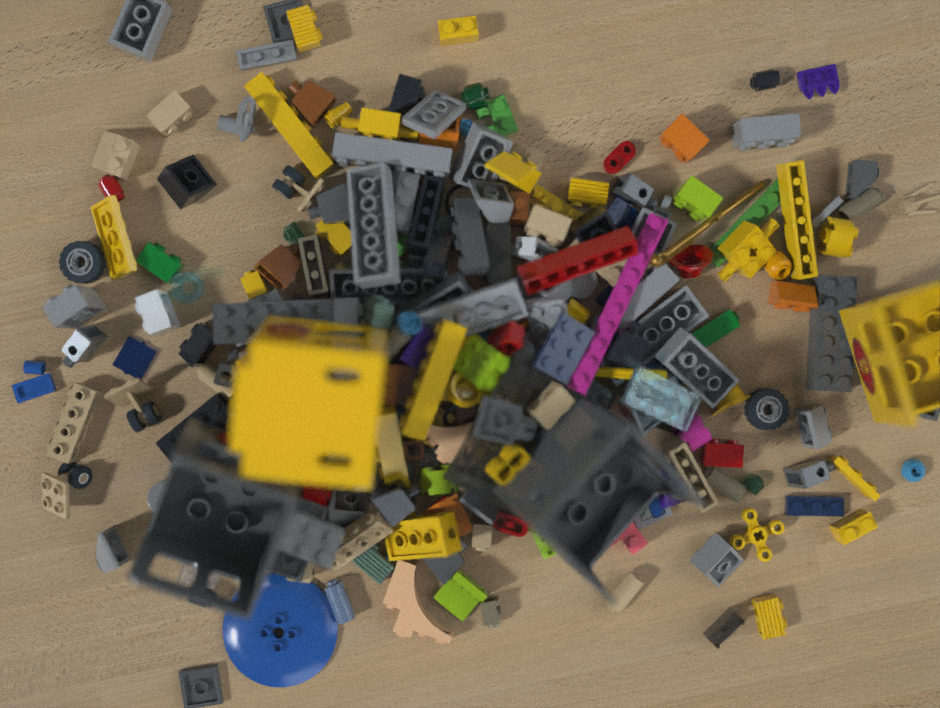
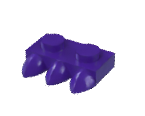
[796,64,840,100]

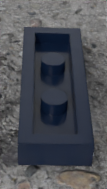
[785,496,844,517]

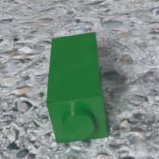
[690,309,741,348]

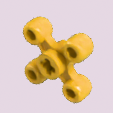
[729,507,785,562]

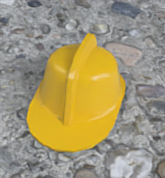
[710,384,751,418]

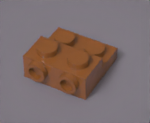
[380,363,419,405]

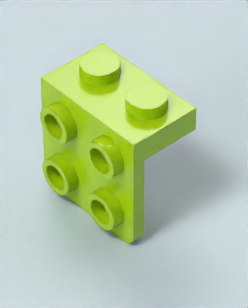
[453,335,511,392]

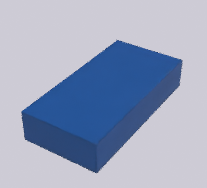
[11,373,57,403]

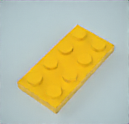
[90,195,137,281]

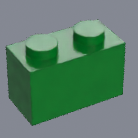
[136,242,185,284]

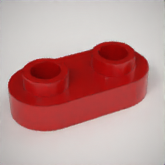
[603,141,636,175]
[492,511,529,537]

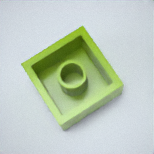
[671,175,723,222]

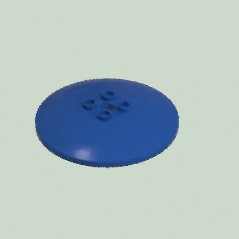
[223,573,338,687]

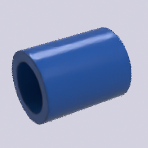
[23,360,46,375]

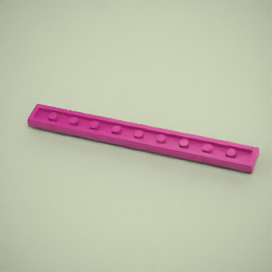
[567,213,668,396]

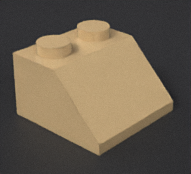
[90,131,141,181]

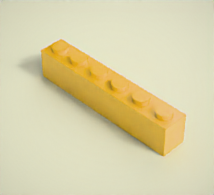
[244,72,335,180]
[776,160,818,280]
[398,318,468,441]
[376,405,415,517]

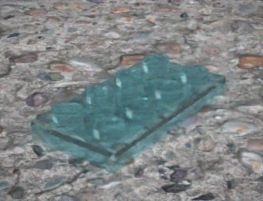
[620,365,702,432]

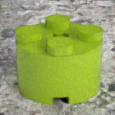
[418,465,459,497]

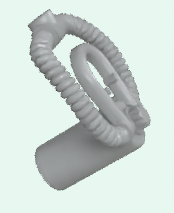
[217,96,256,142]

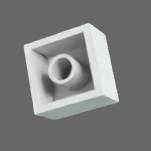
[135,289,181,335]

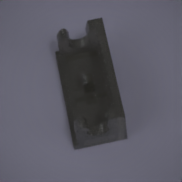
[703,607,745,649]

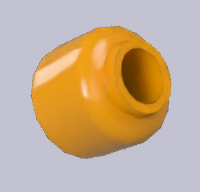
[763,251,792,280]

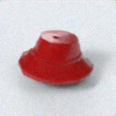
[668,245,714,279]

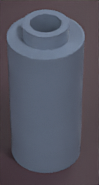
[324,578,356,624]

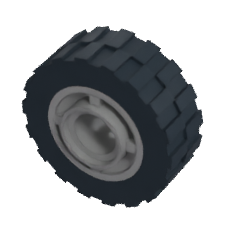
[59,241,106,284]
[744,388,790,431]

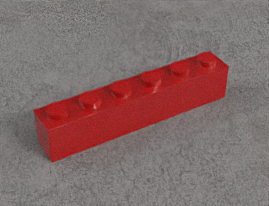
[517,226,639,295]

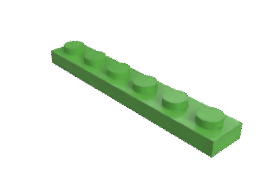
[710,178,781,268]

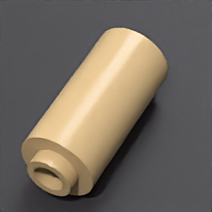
[197,363,235,401]
[605,572,644,614]

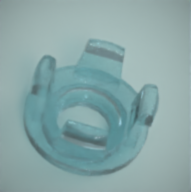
[171,272,204,303]

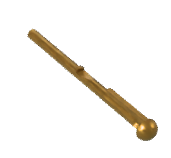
[650,180,766,268]

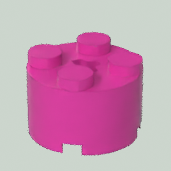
[668,408,712,452]

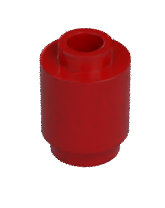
[98,174,125,202]

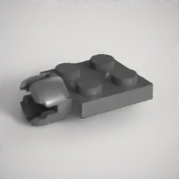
[472,396,536,446]

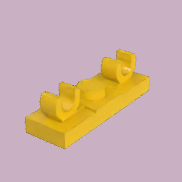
[529,185,584,223]

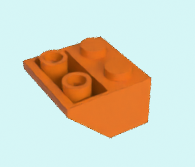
[768,281,818,313]

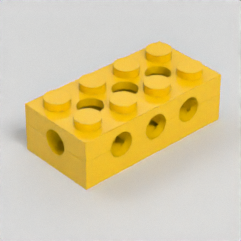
[385,511,462,561]

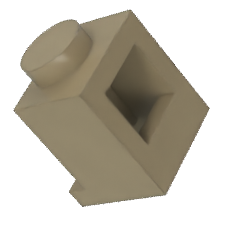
[480,596,502,628]

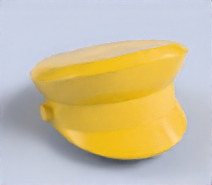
[447,373,483,408]

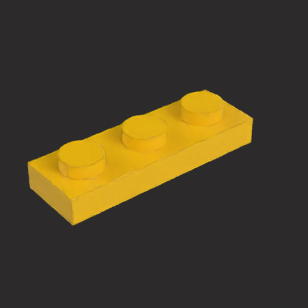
[828,455,881,501]

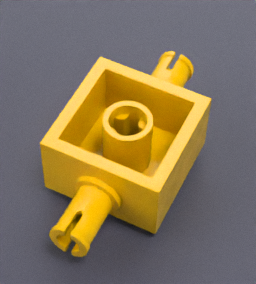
[341,107,419,141]
[717,218,780,282]

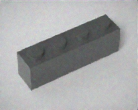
[449,198,489,276]

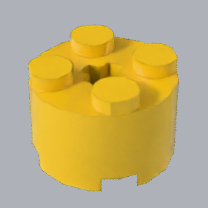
[817,216,859,258]

